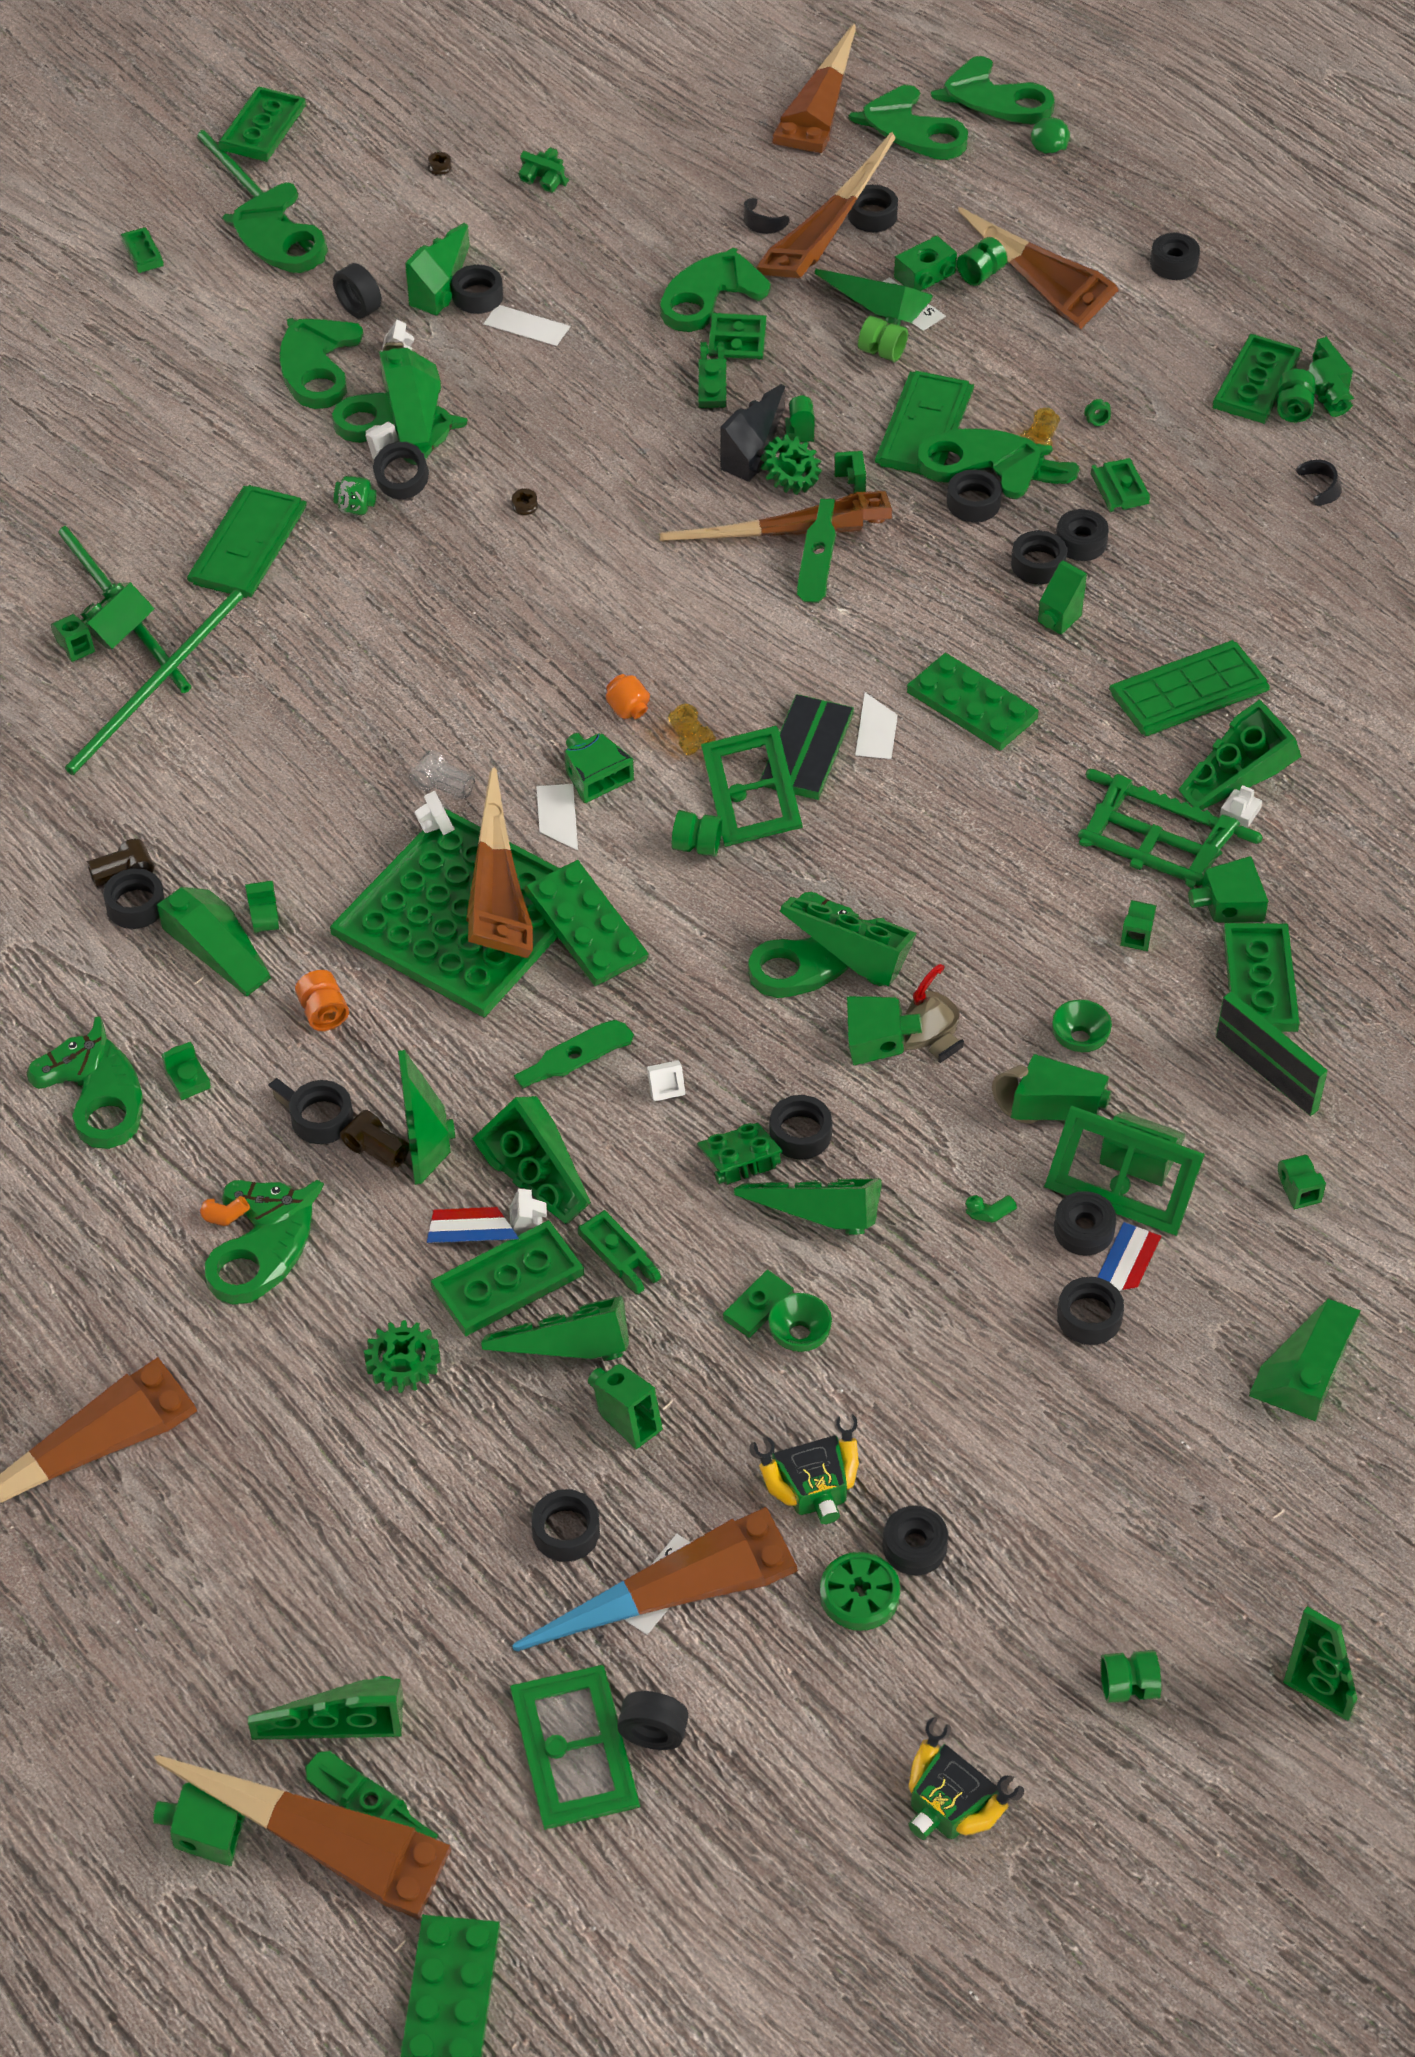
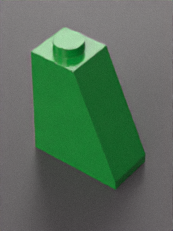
[1010,1054,1112,1120]

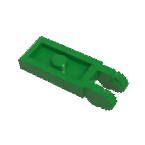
[698,342,727,408]
[578,1210,662,1294]

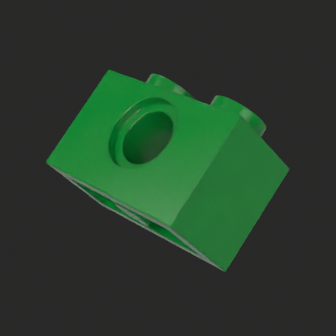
[894,235,957,291]

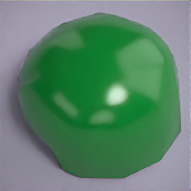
[1031,117,1070,154]

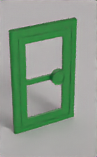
[701,726,803,847]
[1044,1105,1205,1236]

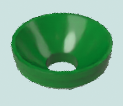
[1052,999,1112,1052]
[769,1293,832,1352]

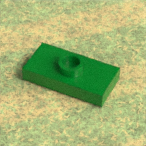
[121,227,164,273]
[723,1269,794,1338]

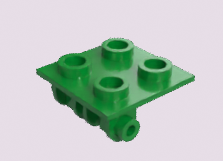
[697,1122,782,1185]

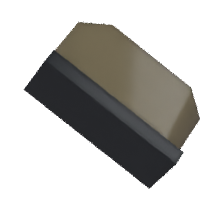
[929,1033,964,1063]
[268,1078,295,1108]

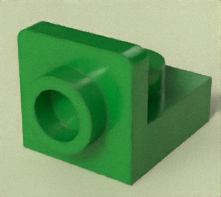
[834,451,866,493]
[162,1042,211,1101]

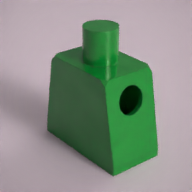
[1188,856,1269,923]
[847,996,922,1065]
[588,1364,663,1450]
[153,1783,245,1867]

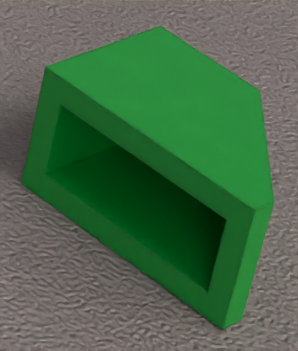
[1037,560,1087,635]

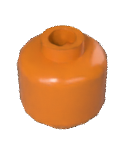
[606,674,650,719]

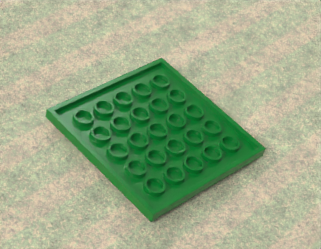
[330,808,559,1018]

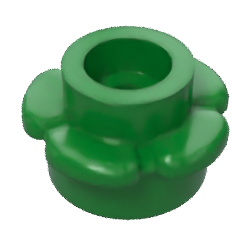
[1084,399,1111,426]

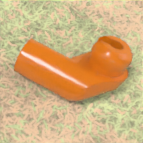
[200,1196,250,1226]

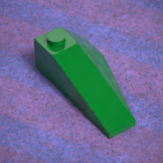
[405,223,470,316]
[814,268,933,325]
[379,347,442,447]
[1178,699,1301,810]
[157,887,271,997]
[780,897,917,987]
[398,1050,456,1185]
[472,1096,591,1224]
[734,1178,882,1235]
[481,1295,629,1361]
[1249,1298,1361,1422]
[1283,1606,1357,1722]
[248,1676,403,1740]

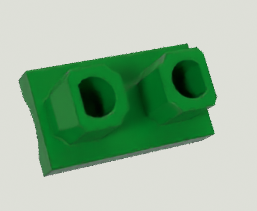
[518,147,569,193]

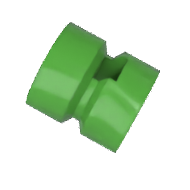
[858,316,908,362]

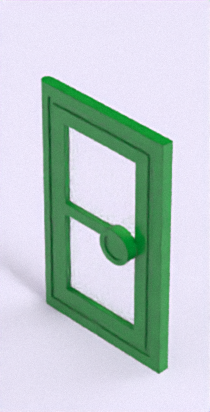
[510,1665,640,1830]

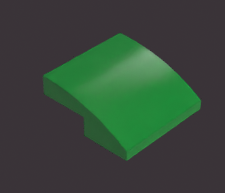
[708,313,767,359]

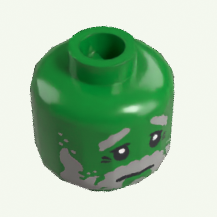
[333,476,377,515]

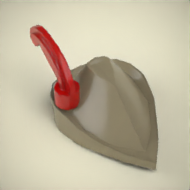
[904,964,960,1051]

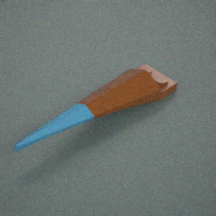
[512,1507,798,1651]

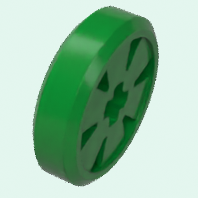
[820,1552,901,1631]

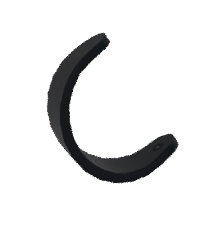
[744,197,790,234]
[1296,459,1342,506]

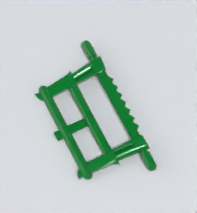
[1078,769,1263,889]

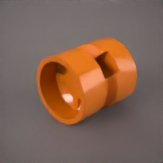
[295,970,349,1031]

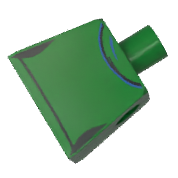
[565,733,634,804]

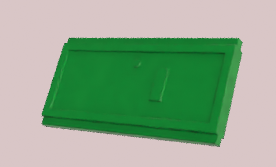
[875,371,975,475]
[187,485,307,598]
[1109,640,1270,737]

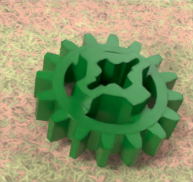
[760,435,822,495]
[364,1320,441,1393]

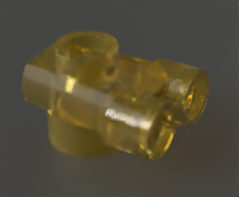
[1020,407,1060,446]
[668,704,716,756]

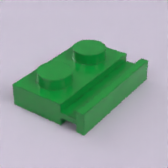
[1091,458,1150,512]

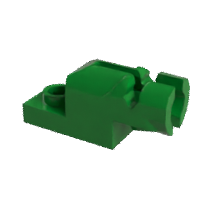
[1309,336,1354,417]

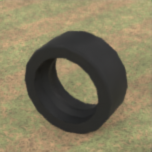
[848,184,898,232]
[333,263,382,319]
[451,264,503,314]
[373,441,429,499]
[947,469,1002,523]
[1011,530,1067,585]
[103,868,165,929]
[289,1080,354,1145]
[769,1095,833,1160]
[1057,1277,1124,1345]
[532,1489,600,1562]

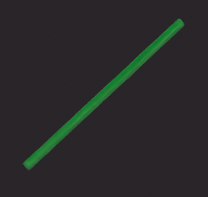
[197,130,325,264]
[58,526,191,693]
[65,590,243,775]

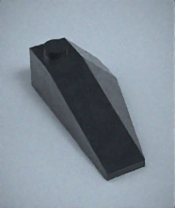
[720,384,785,482]

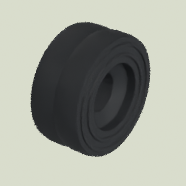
[1150,233,1200,280]
[1056,509,1109,561]
[1054,1191,1117,1256]
[882,1505,948,1576]
[617,1691,689,1750]

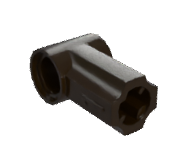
[87,839,155,887]
[340,1110,410,1169]

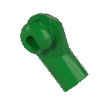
[965,1195,1017,1223]

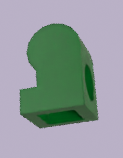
[785,395,815,442]
[51,614,95,662]
[245,880,279,933]
[1120,900,1157,951]
[1277,1154,1326,1210]

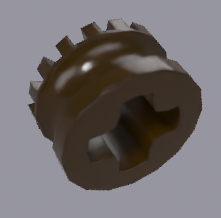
[428,152,452,176]
[512,488,538,516]

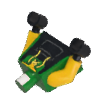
[749,1414,859,1524]
[908,1717,1024,1840]

